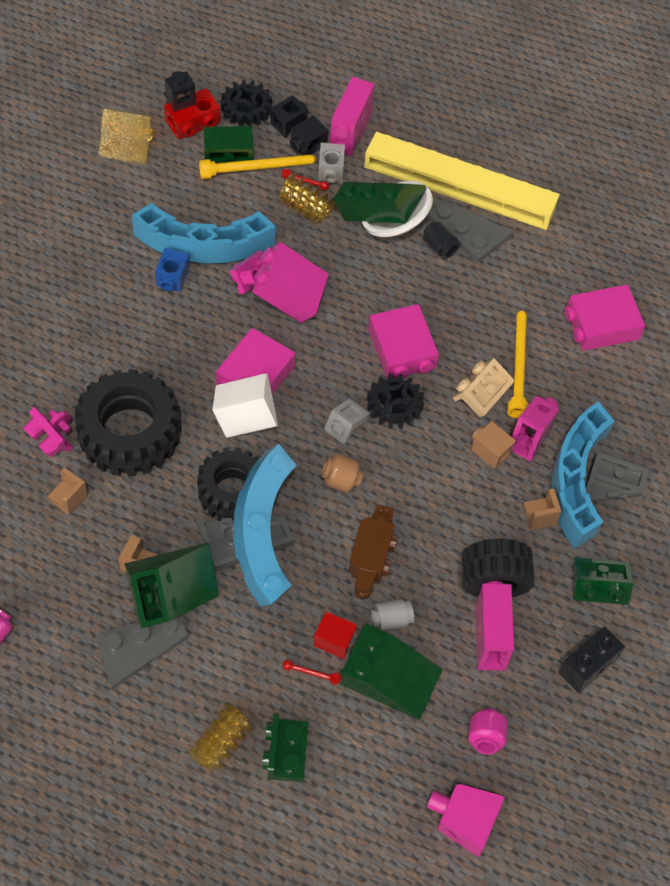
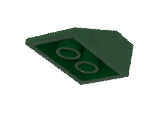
[340,623,443,720]

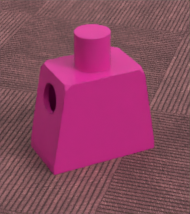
[512,397,559,462]
[427,784,505,857]

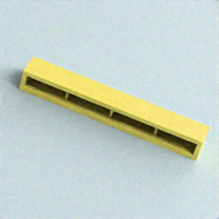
[364,132,560,230]

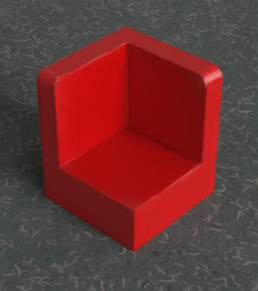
[313,611,357,659]

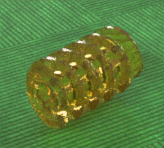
[280,173,335,224]
[188,704,253,771]

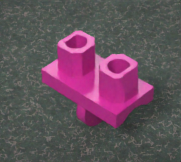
[230,250,263,294]
[23,407,73,457]

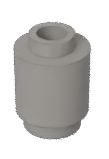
[370,599,414,631]

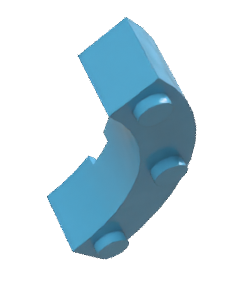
[132,203,275,263]
[551,401,615,549]
[233,444,297,607]

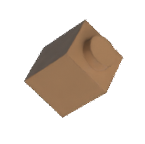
[471,421,516,470]

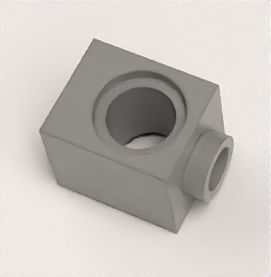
[318,143,345,183]

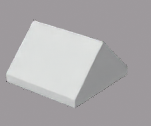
[213,373,278,438]

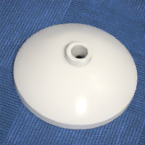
[362,181,433,237]

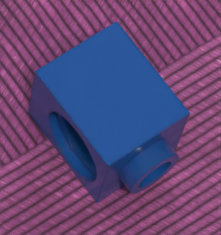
[155,248,190,292]

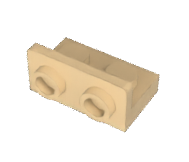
[452,358,515,417]

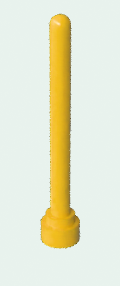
[199,155,316,180]
[507,310,529,418]

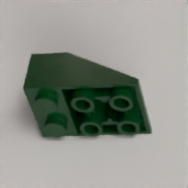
[124,543,219,628]

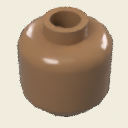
[321,453,363,493]

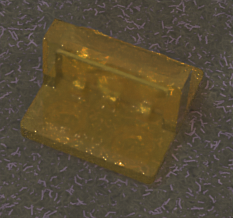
[99,108,155,165]

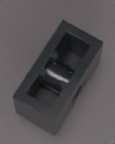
[559,626,625,694]

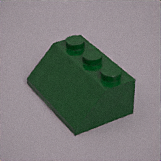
[333,182,427,224]

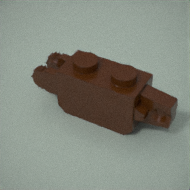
[349,504,398,600]

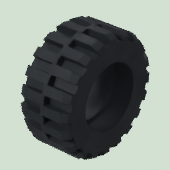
[75,369,181,476]

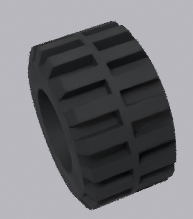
[197,447,259,521]
[462,538,535,598]

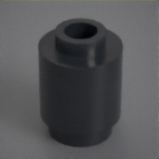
[423,222,460,258]

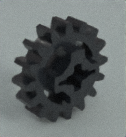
[221,80,272,126]
[367,373,425,429]

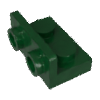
[573,557,634,605]
[262,713,309,782]

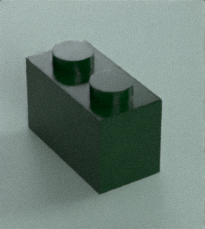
[204,126,253,163]

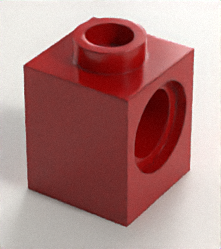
[185,88,221,131]
[164,97,199,140]

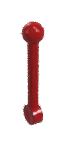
[282,169,330,191]
[282,659,341,685]

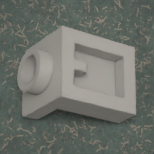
[324,399,370,444]

